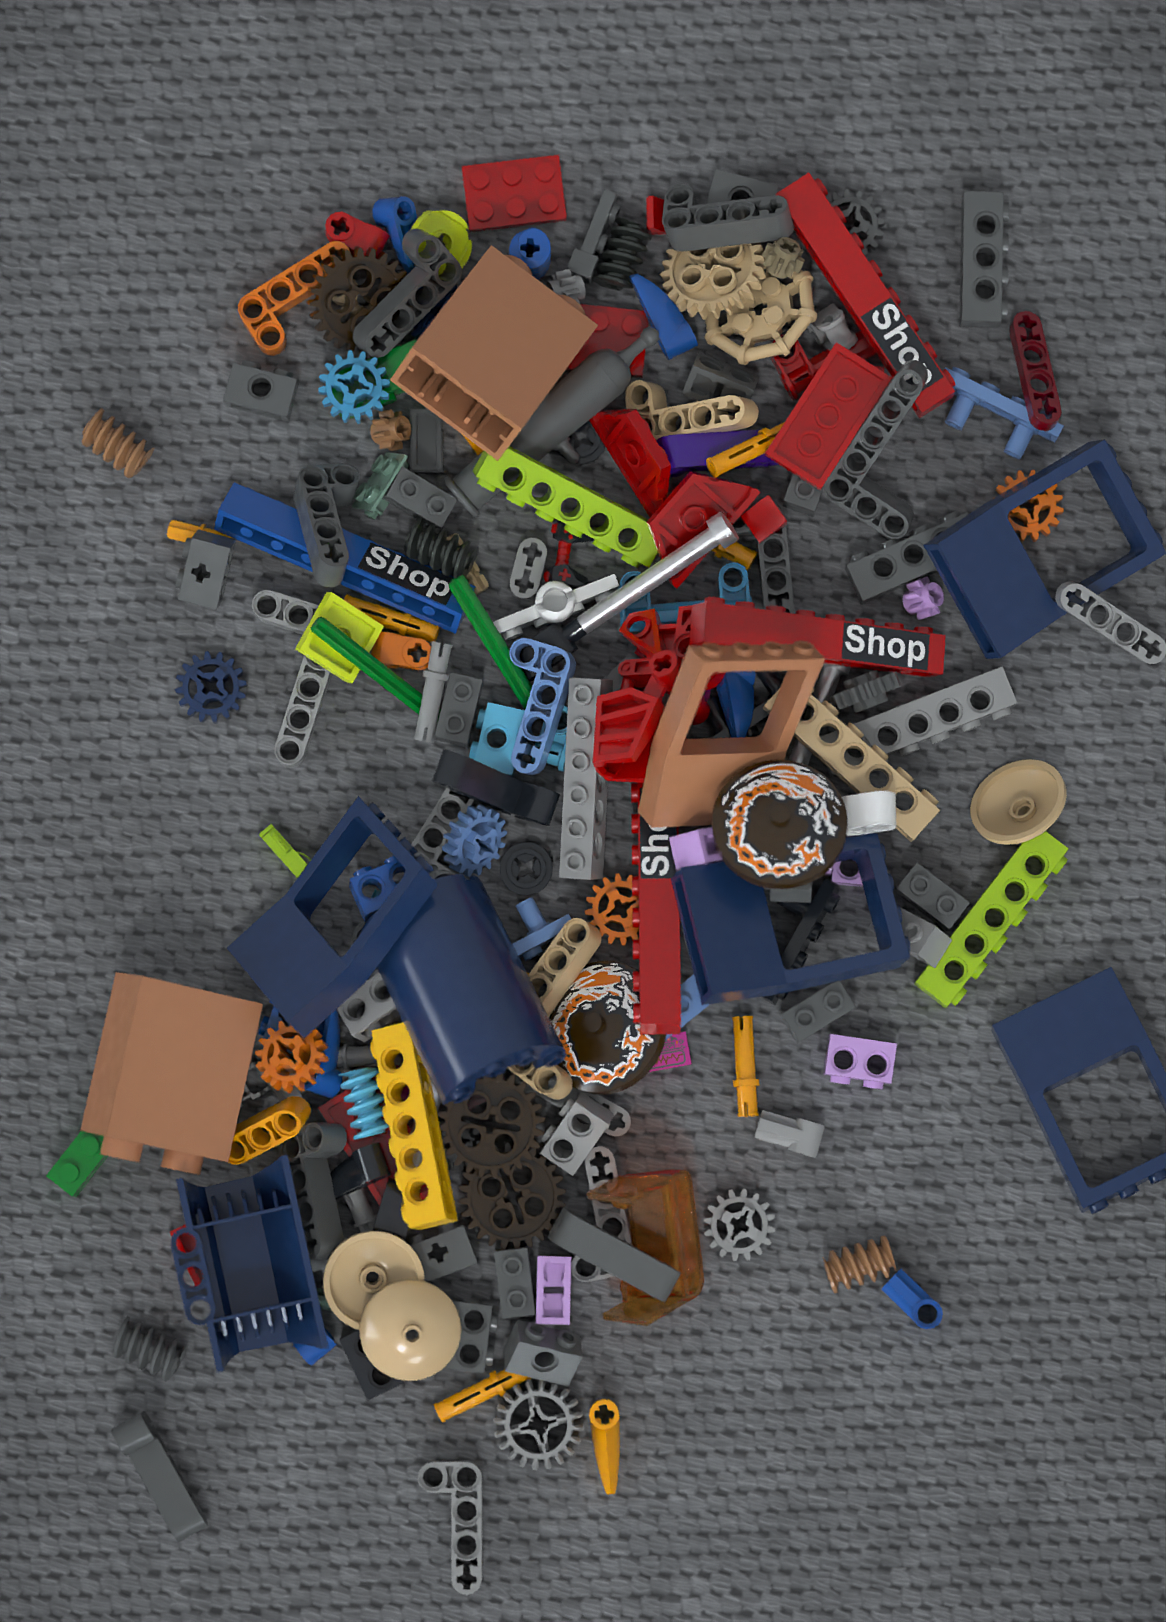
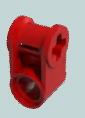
[325,212,390,258]

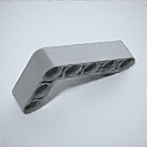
[252,590,332,768]

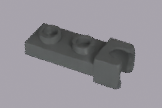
[567,189,621,285]

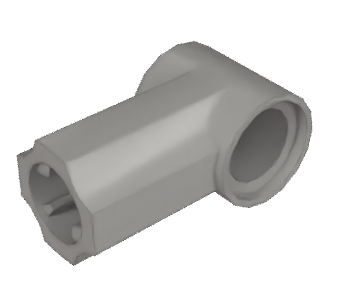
[754,1110,825,1158]

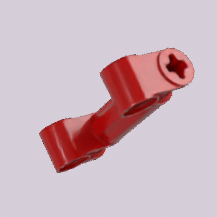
[770,331,876,400]

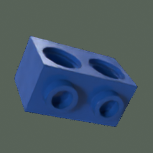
[349,856,405,922]

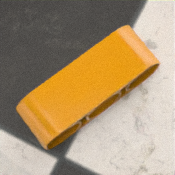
[228,1096,311,1165]

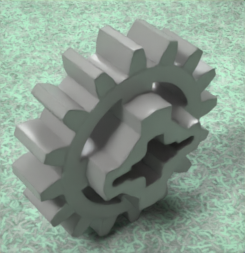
[703,1189,776,1261]

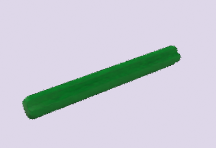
[448,575,532,709]
[311,617,441,722]

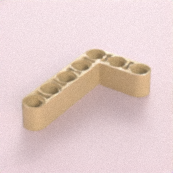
[507,918,602,1100]

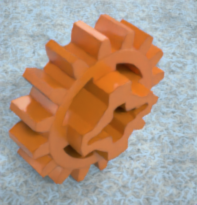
[994,470,1064,542]
[585,873,639,946]
[255,1021,329,1093]

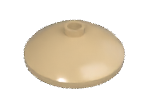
[970,760,1067,844]
[323,1231,424,1330]
[360,1279,461,1381]

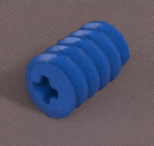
[509,227,551,280]

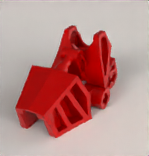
[593,605,727,783]

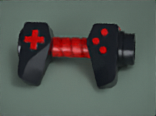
[544,520,594,588]

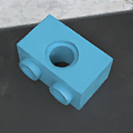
[469,702,525,777]

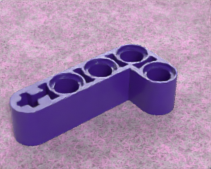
[656,430,779,478]

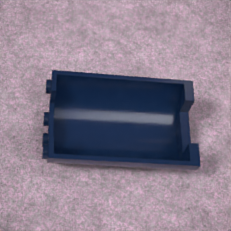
[361,874,566,1105]

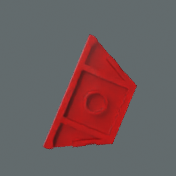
[589,409,671,517]
[646,471,761,589]

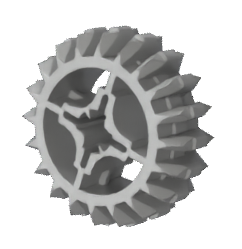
[493,1379,584,1470]

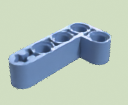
[509,638,576,775]

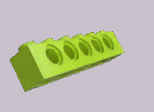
[473,446,658,568]
[913,831,1069,1008]

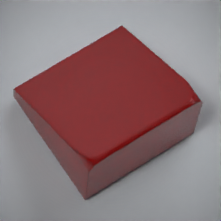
[646,196,666,235]
[740,495,787,544]

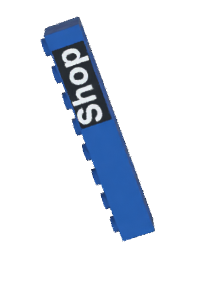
[214,482,476,634]

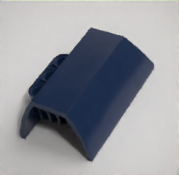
[171,1155,329,1373]

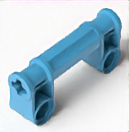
[619,562,752,636]

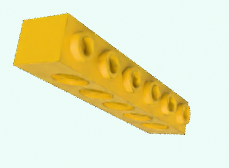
[370,1022,458,1230]

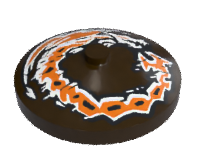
[712,760,848,889]
[549,961,667,1095]

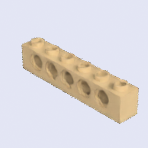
[763,688,940,842]

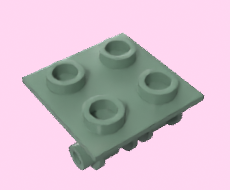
[352,452,410,520]

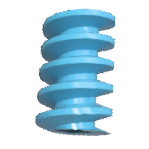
[338,1067,389,1140]

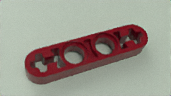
[1009,311,1061,431]

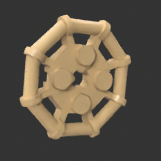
[704,258,817,365]

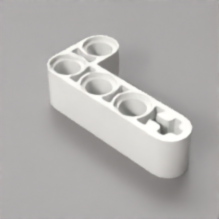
[842,791,896,837]

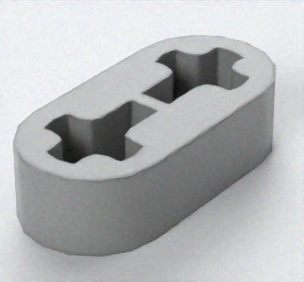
[510,538,547,600]

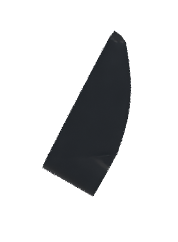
[330,1142,391,1200]

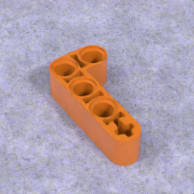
[238,241,350,356]

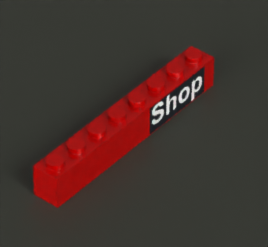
[775,173,956,419]
[689,597,946,678]
[631,783,681,1035]

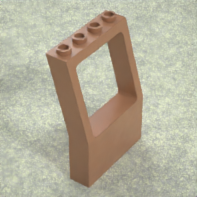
[638,641,825,828]

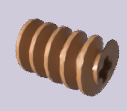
[82,408,155,479]
[822,1235,896,1293]

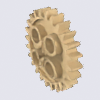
[661,242,766,320]

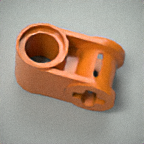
[371,631,431,670]

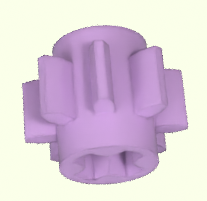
[903,577,944,620]

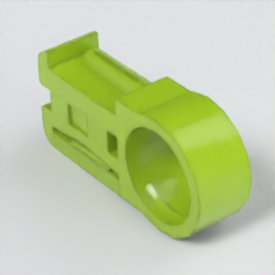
[258,824,311,878]

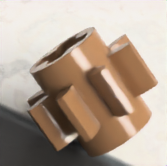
[370,409,411,451]

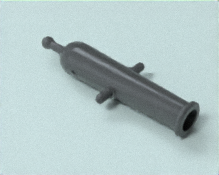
[444,327,659,518]

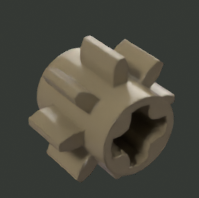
[762,237,805,278]

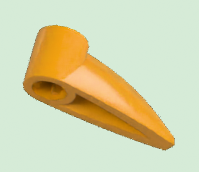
[589,1398,620,1494]

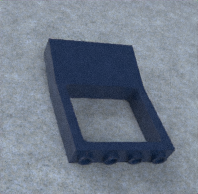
[923,439,1166,659]
[227,796,438,1038]
[671,832,911,1005]
[991,967,1166,1214]

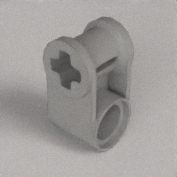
[807,303,858,351]

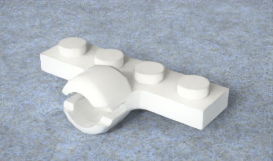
[493,574,619,641]

